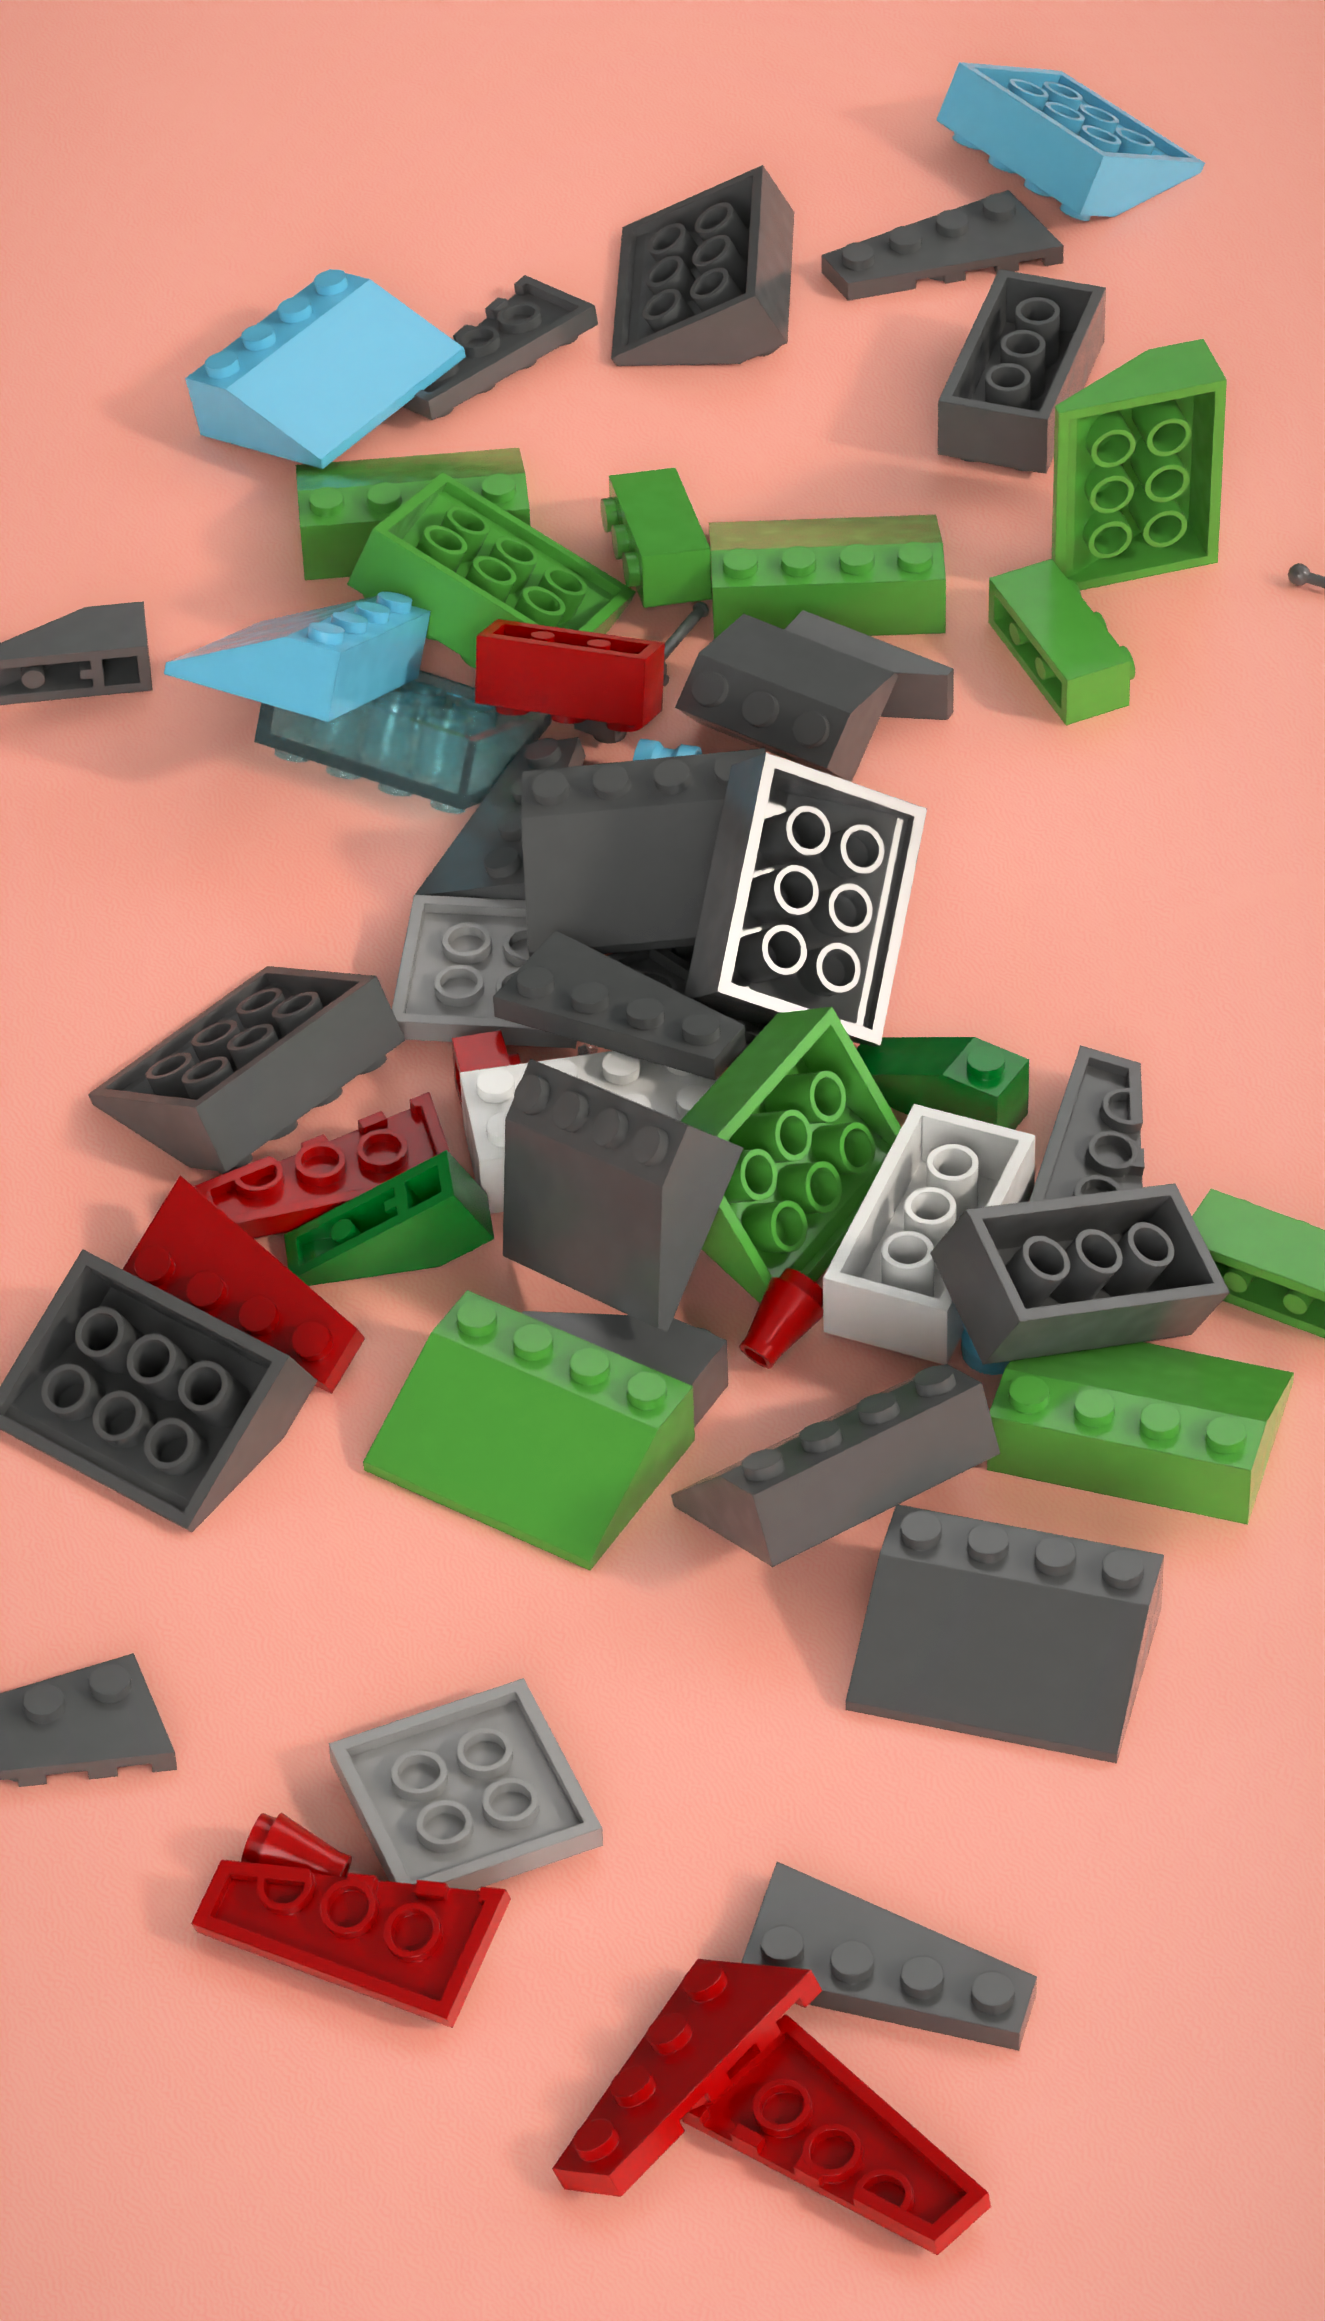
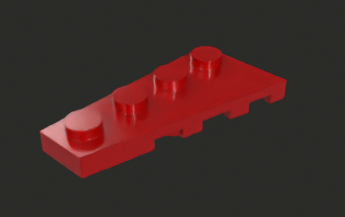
[195,1092,451,1238]
[122,1175,365,1394]
[191,1860,511,2028]
[552,1959,823,2197]
[681,2014,991,2256]

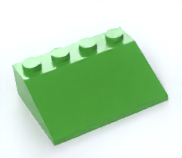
[1051,339,1227,591]
[296,447,531,580]
[347,472,636,669]
[709,514,946,639]
[681,1007,902,1303]
[363,1290,695,1570]
[987,1342,1294,1525]

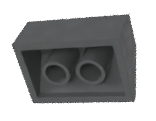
[675,614,898,782]

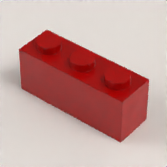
[475,619,665,732]

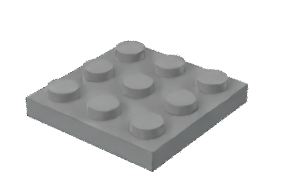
[392,895,577,1049]
[329,1678,603,1890]

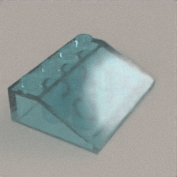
[254,670,552,814]

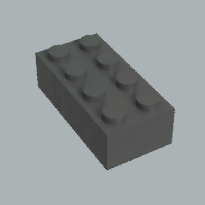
[938,269,1106,474]
[930,1183,1230,1365]

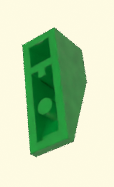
[856,1037,1029,1130]
[284,1150,495,1286]

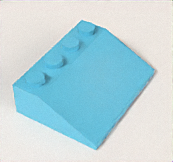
[936,62,1205,221]
[185,269,466,469]
[164,592,431,722]

